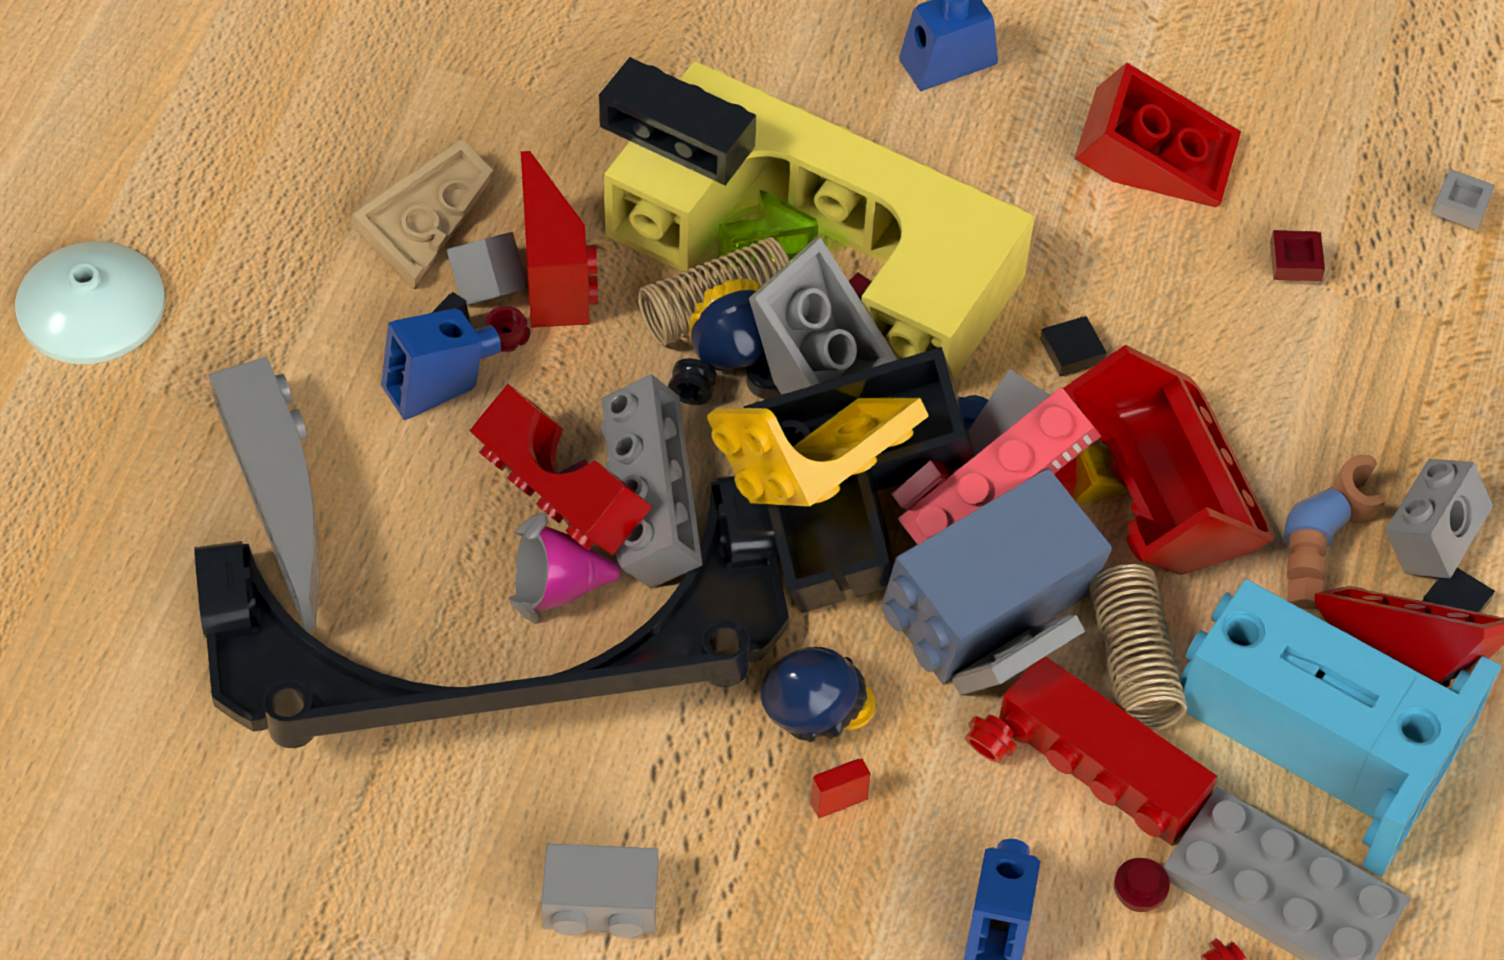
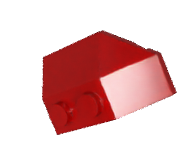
[1315,586,1504,687]

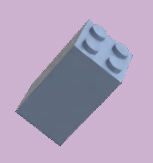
[882,468,1112,685]

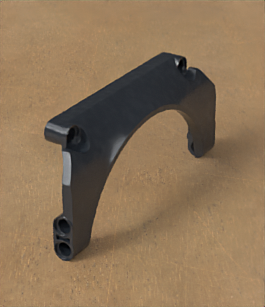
[194,475,789,748]

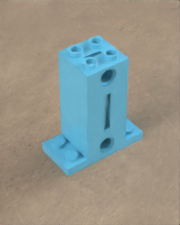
[1180,579,1502,878]

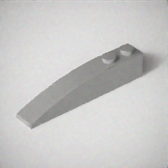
[209,357,320,632]

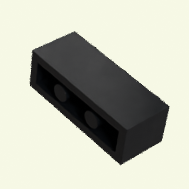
[599,57,756,186]

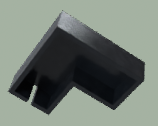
[743,347,975,613]

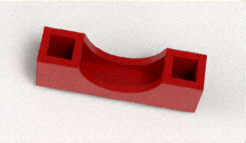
[469,383,653,555]

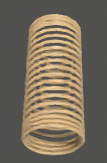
[638,237,790,346]
[1089,563,1188,731]

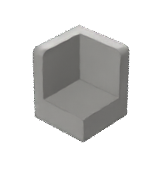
[447,232,527,305]

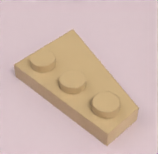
[351,139,493,289]

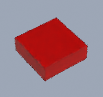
[811,758,871,819]

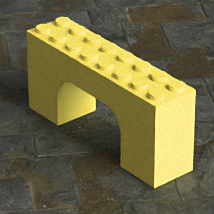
[604,61,1035,380]

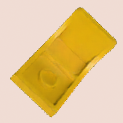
[707,398,929,506]

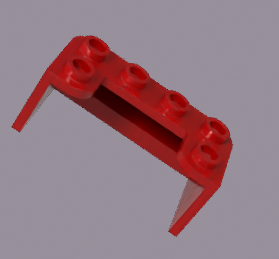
[1063,344,1274,575]

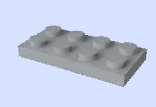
[1163,787,1411,960]

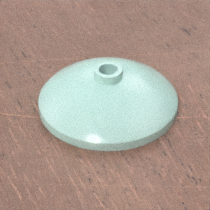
[15,241,165,364]

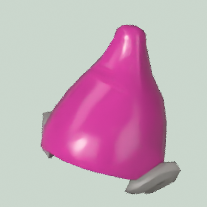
[509,512,621,624]

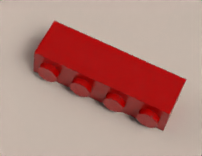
[999,656,1217,846]

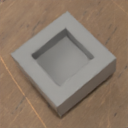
[1432,169,1495,230]

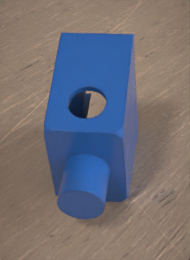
[899,0,998,91]
[381,308,501,420]
[964,839,1041,960]

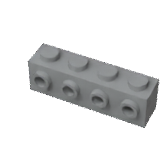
[601,374,702,589]

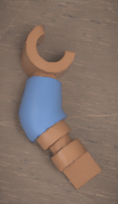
[1283,455,1385,609]

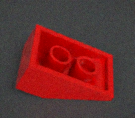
[1074,62,1241,208]
[520,151,599,328]

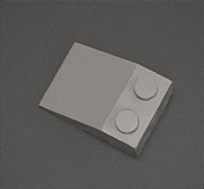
[749,237,898,394]

